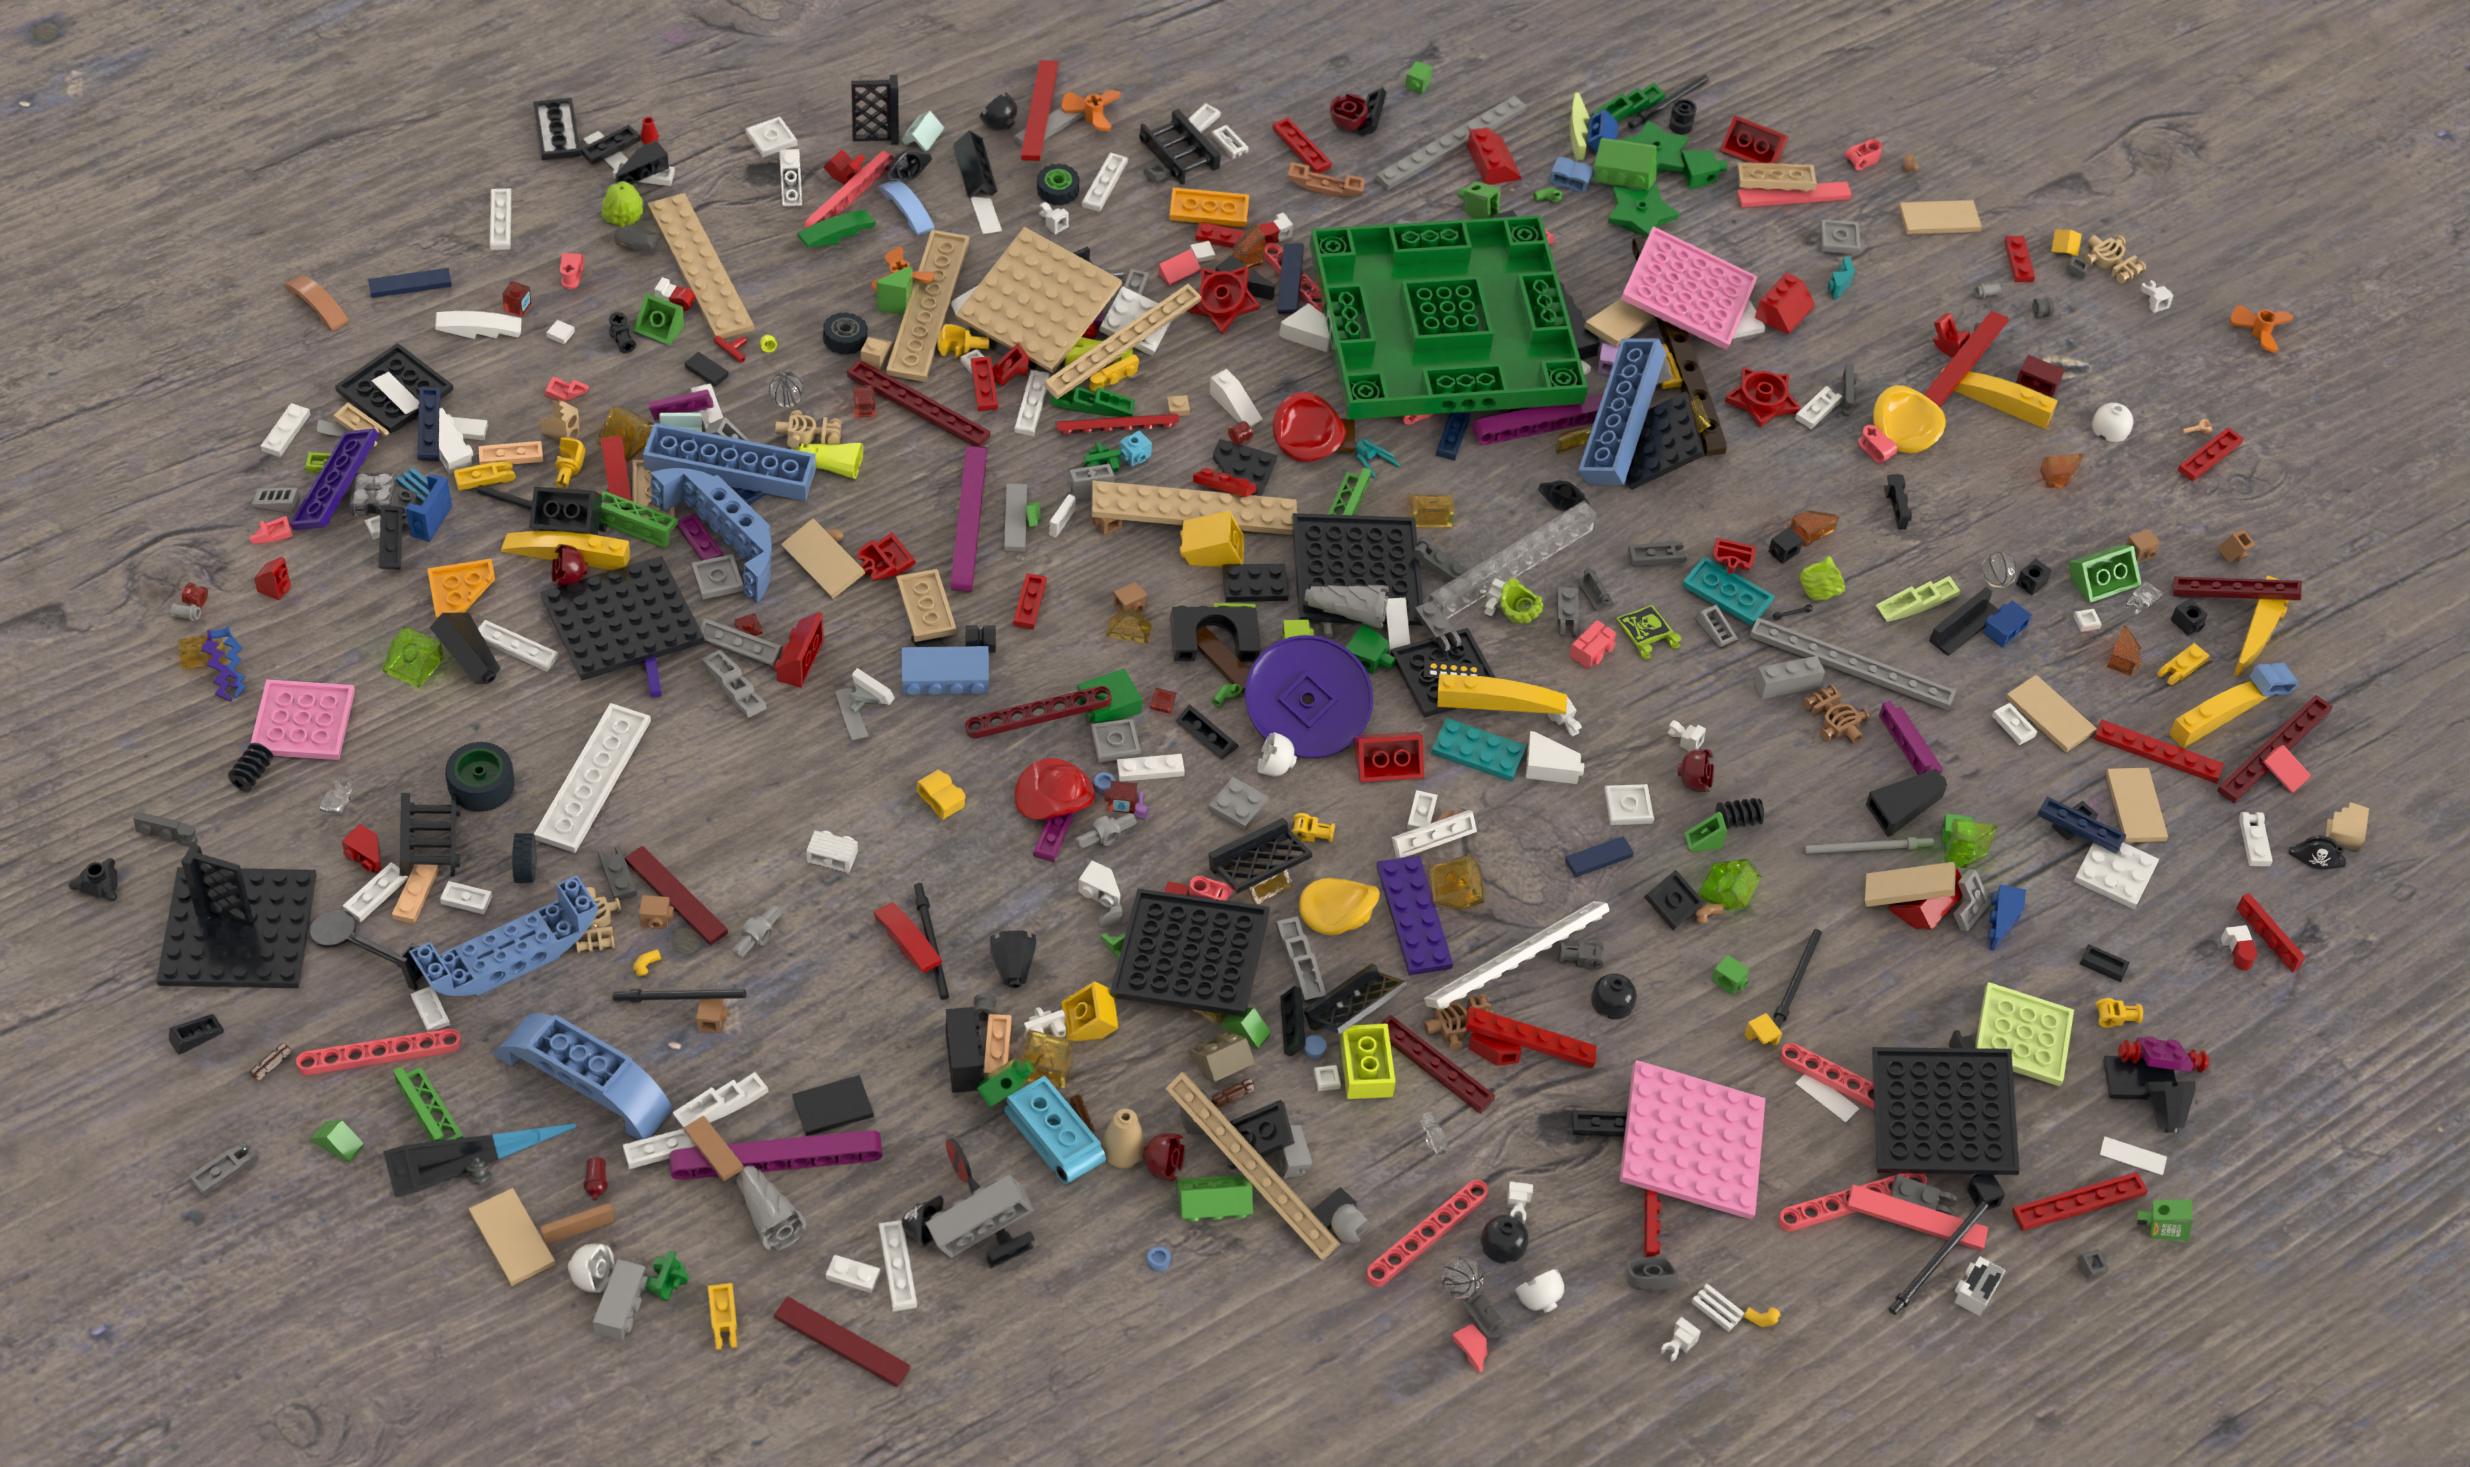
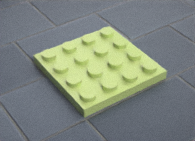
[1975,982,2074,1086]

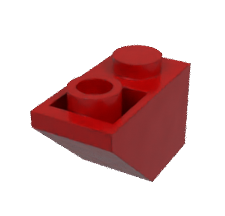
[254,557,291,600]
[342,824,382,874]
[1468,1032,1522,1066]

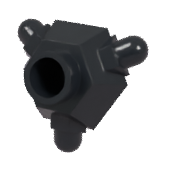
[69,858,118,902]

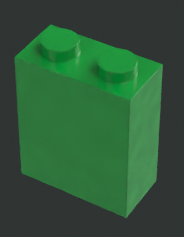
[1076,668,1143,724]

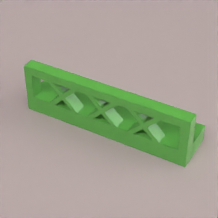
[1328,467,1371,515]
[600,491,678,548]
[393,1066,463,1142]

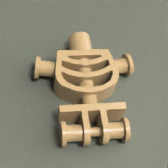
[2084,235,2146,284]
[775,410,842,448]
[576,887,621,953]

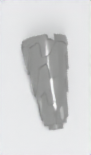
[1305,585,1389,628]
[736,1166,806,1251]

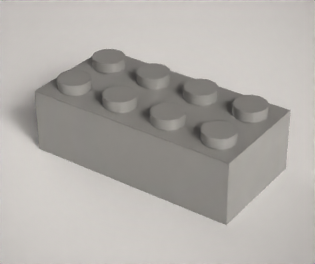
[926,1174,1034,1258]

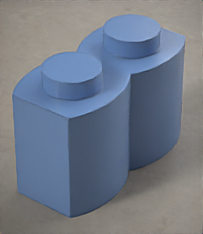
[1549,157,1594,193]
[2249,663,2299,696]

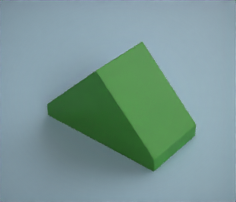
[1685,812,1727,852]
[1220,1008,1271,1050]
[311,1120,364,1163]

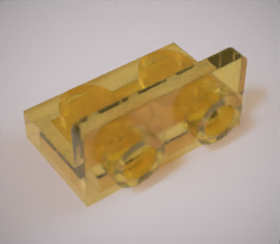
[177,635,226,669]

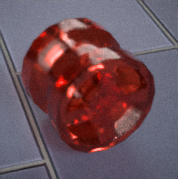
[1228,421,1253,445]
[182,582,208,608]

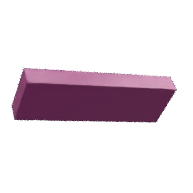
[648,389,714,420]
[676,513,724,561]
[1033,812,1076,862]

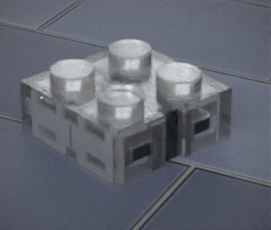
[350,473,397,516]

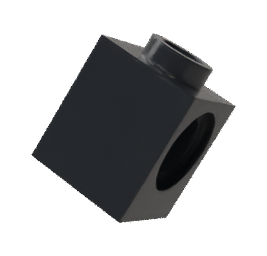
[1768,527,1803,564]
[2016,558,2052,595]
[2171,598,2208,636]
[1967,1175,2005,1211]

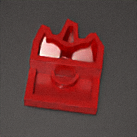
[856,532,916,581]
[1712,537,1756,574]

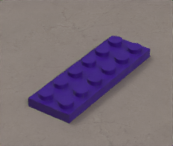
[289,428,379,530]
[1376,855,1453,975]

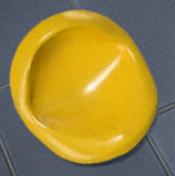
[1873,385,1946,453]
[1299,878,1380,936]

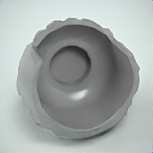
[1331,1204,1371,1244]

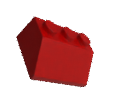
[1720,115,1789,164]
[1467,127,1521,185]
[1754,272,1815,335]
[774,612,824,688]
[1354,732,1424,782]
[1888,868,1963,930]

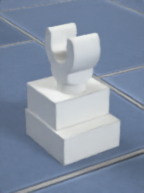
[1039,202,1069,235]
[2141,280,2173,313]
[1484,578,1505,617]
[1548,697,1582,737]
[1667,720,1706,752]
[1507,1182,1533,1224]
[1661,1317,1701,1361]

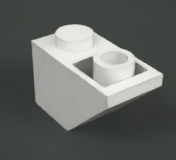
[1078,861,1120,907]

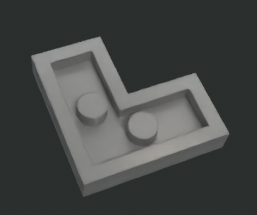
[1953,869,1990,932]

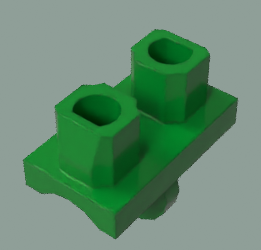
[1082,442,1121,472]
[646,1251,689,1302]

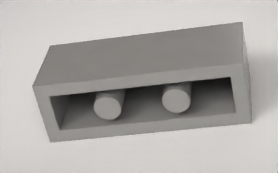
[1754,656,1825,699]
[593,1259,649,1341]

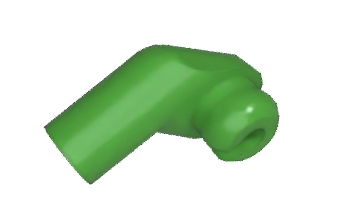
[1533,187,1562,202]
[1212,684,1242,707]

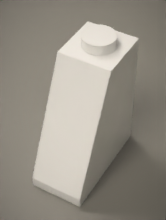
[1280,303,1332,352]
[1526,731,1584,784]

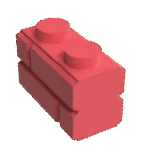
[1569,620,1616,669]

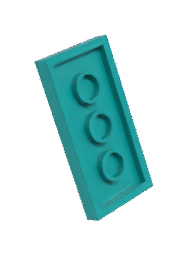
[1682,556,1775,627]
[1431,718,1527,782]

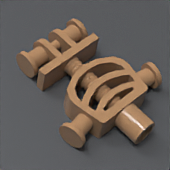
[1803,684,1870,743]
[1424,994,1495,1050]

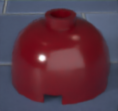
[1330,94,1368,131]
[551,544,588,586]
[1677,749,1714,792]
[1143,1133,1185,1181]

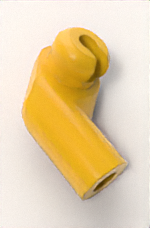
[633,949,661,977]
[1743,1307,1780,1327]

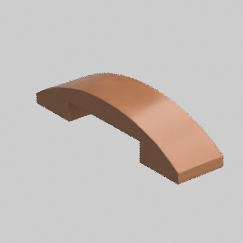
[1288,162,1365,197]
[285,275,349,331]

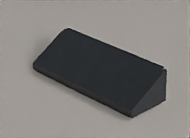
[1176,704,1239,759]

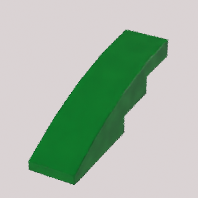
[1592,82,1666,122]
[797,210,876,248]
[1049,386,1135,417]

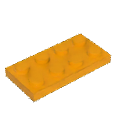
[1169,188,1249,227]

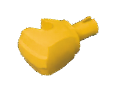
[937,324,989,358]
[555,437,586,489]

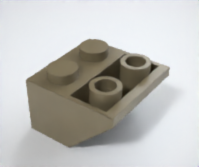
[1188,1031,1255,1082]

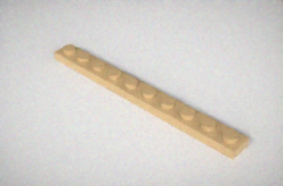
[1043,284,1202,399]
[1165,1072,1341,1260]

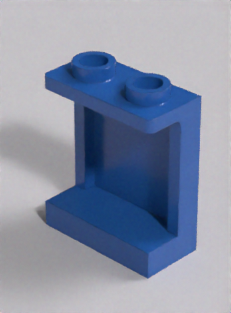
[406,473,452,542]

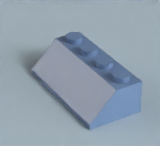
[902,646,989,695]

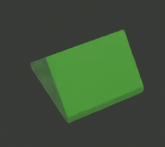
[876,266,913,315]
[633,293,684,345]

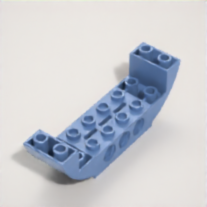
[650,468,772,603]
[409,875,599,996]
[493,1013,673,1140]

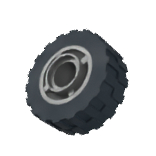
[823,312,868,355]
[512,833,537,883]

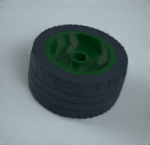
[445,742,514,812]

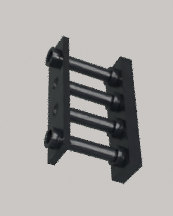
[1139,109,1221,185]
[399,793,460,877]

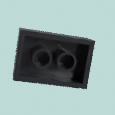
[529,486,603,535]
[946,1007,984,1093]

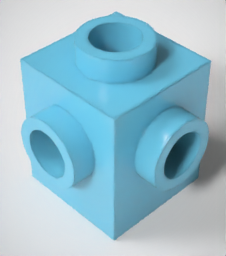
[1120,431,1152,467]

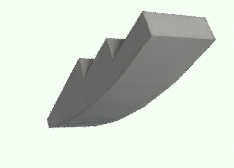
[702,650,767,718]
[1275,916,1326,1001]

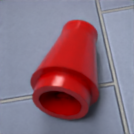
[640,117,659,145]

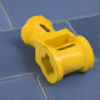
[1291,813,1335,842]
[2095,998,2143,1028]

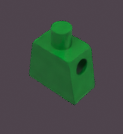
[1681,150,1727,189]
[1345,624,1396,674]
[977,1059,1034,1107]

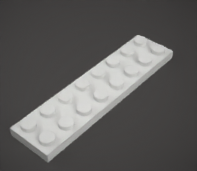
[534,703,651,853]

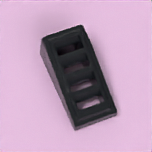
[169,1014,224,1055]

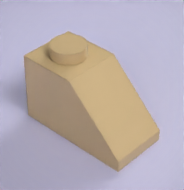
[861,337,894,371]

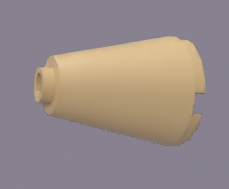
[1100,1109,1147,1168]

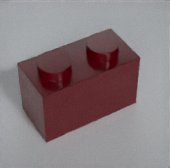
[2016,355,2065,398]

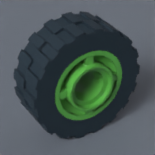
[1037,163,1080,206]

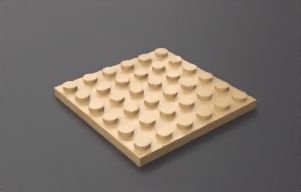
[955,227,1122,373]

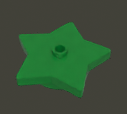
[1620,121,1689,173]
[1608,184,1679,237]

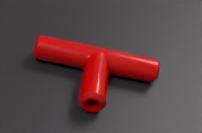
[714,336,747,363]

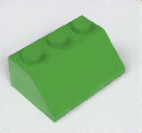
[1594,138,1656,190]
[2068,545,2142,603]
[1176,1175,1253,1221]

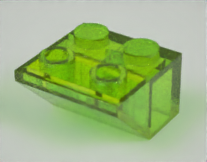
[1698,858,1762,911]

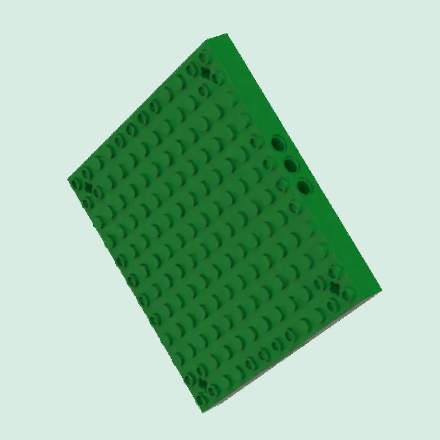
[1309,215,1588,420]

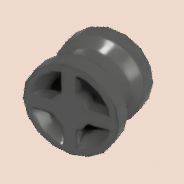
[2032,298,2054,318]
[974,993,997,1021]

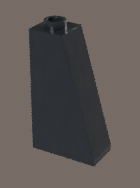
[430,612,501,684]
[1866,769,1947,837]

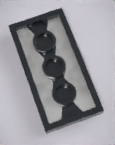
[533,97,581,160]

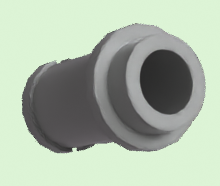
[1974,283,2001,299]
[170,604,201,621]

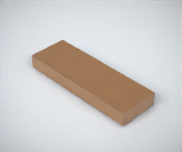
[684,1116,743,1182]
[540,1203,614,1245]

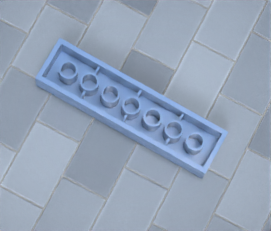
[1578,338,1666,485]
[643,423,816,501]

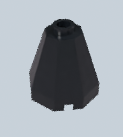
[990,930,1036,988]
[2145,1082,2195,1133]

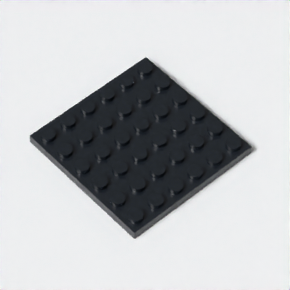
[1291,513,1423,626]
[540,556,705,681]
[157,867,317,988]
[1110,889,1270,1017]
[1872,1047,2019,1175]

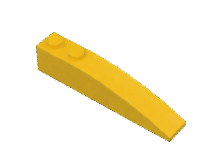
[1942,368,2058,429]
[501,531,630,571]
[2234,575,2290,677]
[1437,674,1567,714]
[2169,681,2270,749]

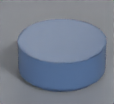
[1093,772,1115,795]
[1303,1035,1327,1059]
[1146,1246,1171,1272]

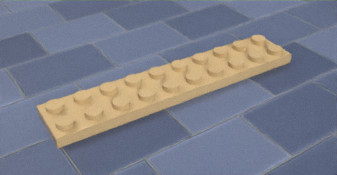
[648,193,754,339]
[886,230,970,382]
[1092,481,1297,535]

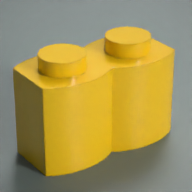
[917,769,966,820]

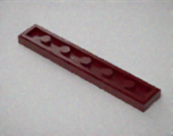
[2173,576,2302,600]
[625,845,728,946]
[1381,1015,1496,1114]
[774,1296,910,1387]

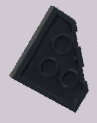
[1213,439,1277,496]

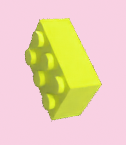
[1340,1024,1396,1099]

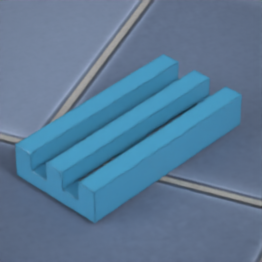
[396,467,429,504]

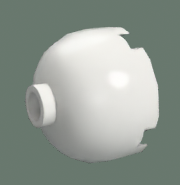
[2092,402,2133,442]
[1257,732,1297,777]
[568,1244,614,1293]
[1515,1269,1564,1313]

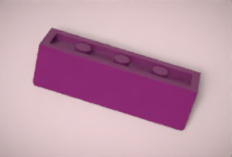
[1879,701,1943,775]

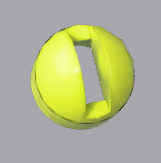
[760,335,777,353]

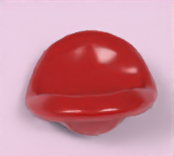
[1272,392,1346,462]
[1015,758,1095,820]

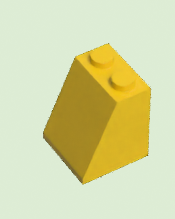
[1180,510,1244,567]

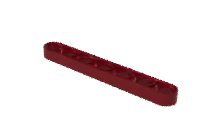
[965,686,1112,739]

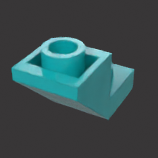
[1827,257,1855,299]

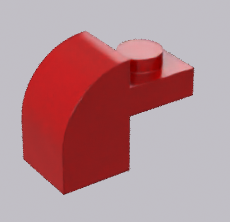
[823,149,866,184]
[1933,313,1970,357]

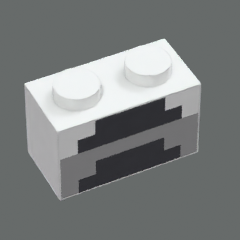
[1954,1257,2005,1316]

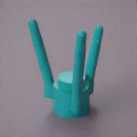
[1355,439,1400,478]

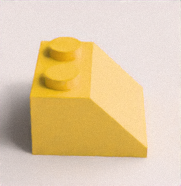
[1061,981,1119,1042]

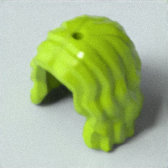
[601,181,643,227]
[1800,556,1845,601]
[1499,578,1544,624]

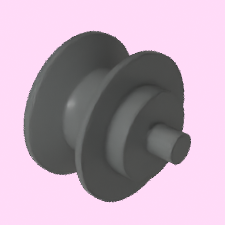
[466,1157,492,1186]

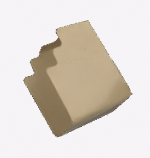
[540,399,580,443]
[2326,802,2369,852]

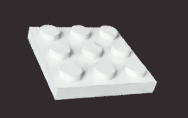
[1099,286,1171,356]
[2074,843,2159,910]

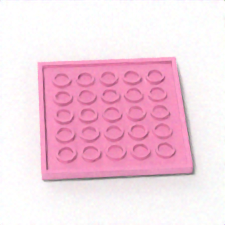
[1620,227,1758,350]
[1620,1060,1766,1220]

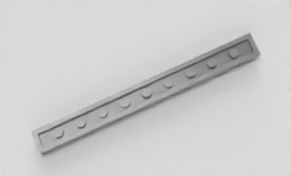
[1375,96,1527,190]
[1750,617,1956,711]

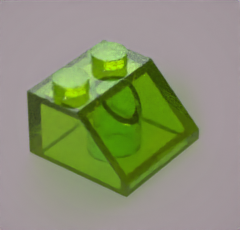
[382,626,444,688]
[1944,819,1997,868]

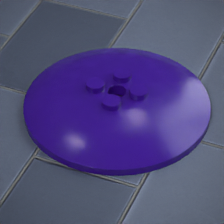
[1245,635,1373,759]

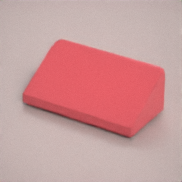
[1158,250,1201,286]
[2263,745,2311,793]

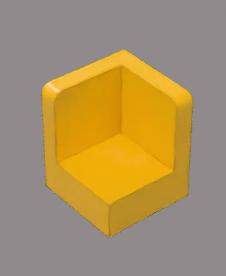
[2051,230,2082,256]
[1744,1013,1782,1046]

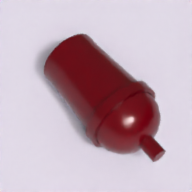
[583,1157,608,1201]

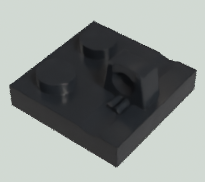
[1644,870,1705,930]

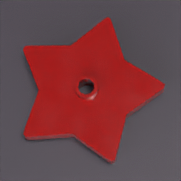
[1187,266,1261,334]
[1725,367,1801,428]

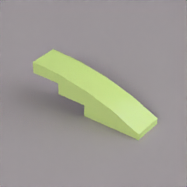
[1570,92,1590,160]
[1876,576,1960,622]

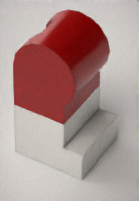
[1256,213,1293,246]
[654,277,696,311]
[2221,925,2257,970]

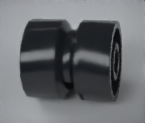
[1669,99,1697,135]
[965,625,996,653]

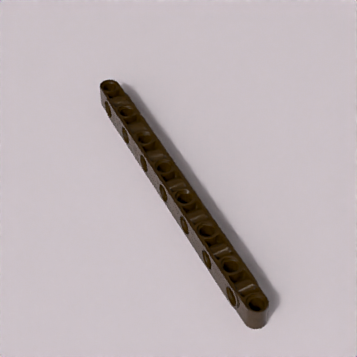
[1632,237,1727,456]

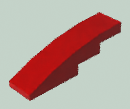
[601,436,632,510]
[873,902,942,973]

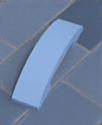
[878,180,935,236]

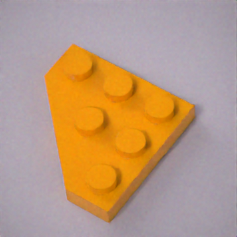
[427,559,495,620]

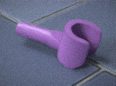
[1134,791,1148,819]

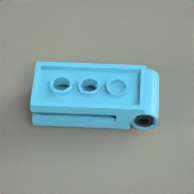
[1004,1076,1106,1184]

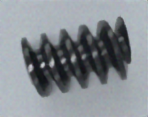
[228,743,274,793]
[1716,798,1764,829]

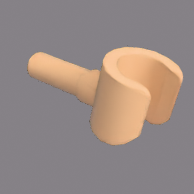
[2183,419,2213,435]

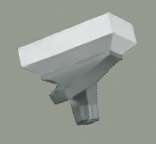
[849,668,895,713]

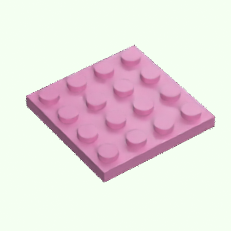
[251,679,355,760]

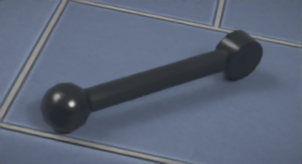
[1772,604,1813,620]

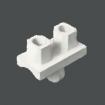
[1024,1007,1066,1046]

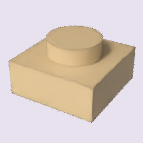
[1167,395,1190,416]

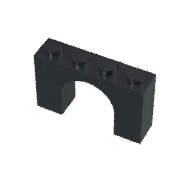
[1170,605,1261,662]

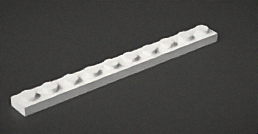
[1424,901,1610,1010]

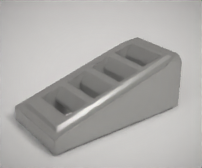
[252,488,300,513]
[1695,604,1738,648]

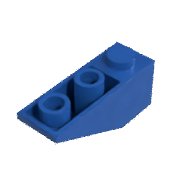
[1988,884,2026,951]

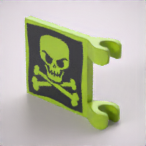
[1616,605,1681,659]

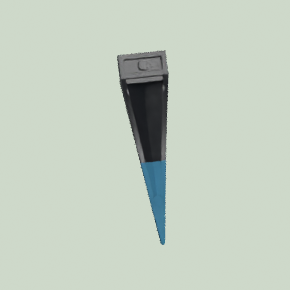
[383,1124,577,1198]

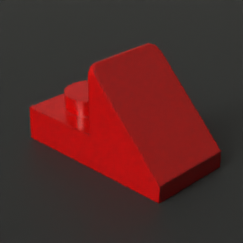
[992,343,1029,386]

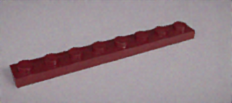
[847,360,990,447]
[2217,695,2333,804]

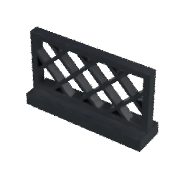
[851,75,899,145]
[1208,818,1312,894]
[181,844,253,923]
[1303,964,1408,1034]

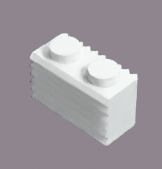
[806,830,858,873]

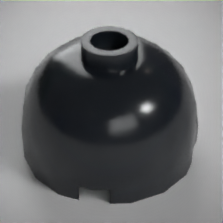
[979,92,1018,130]
[1591,973,1637,1019]
[1481,1215,1528,1263]

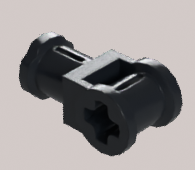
[609,312,637,354]

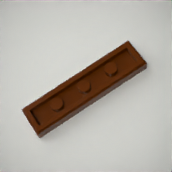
[1196,626,1250,693]

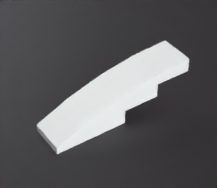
[435,311,521,339]
[673,1072,769,1128]

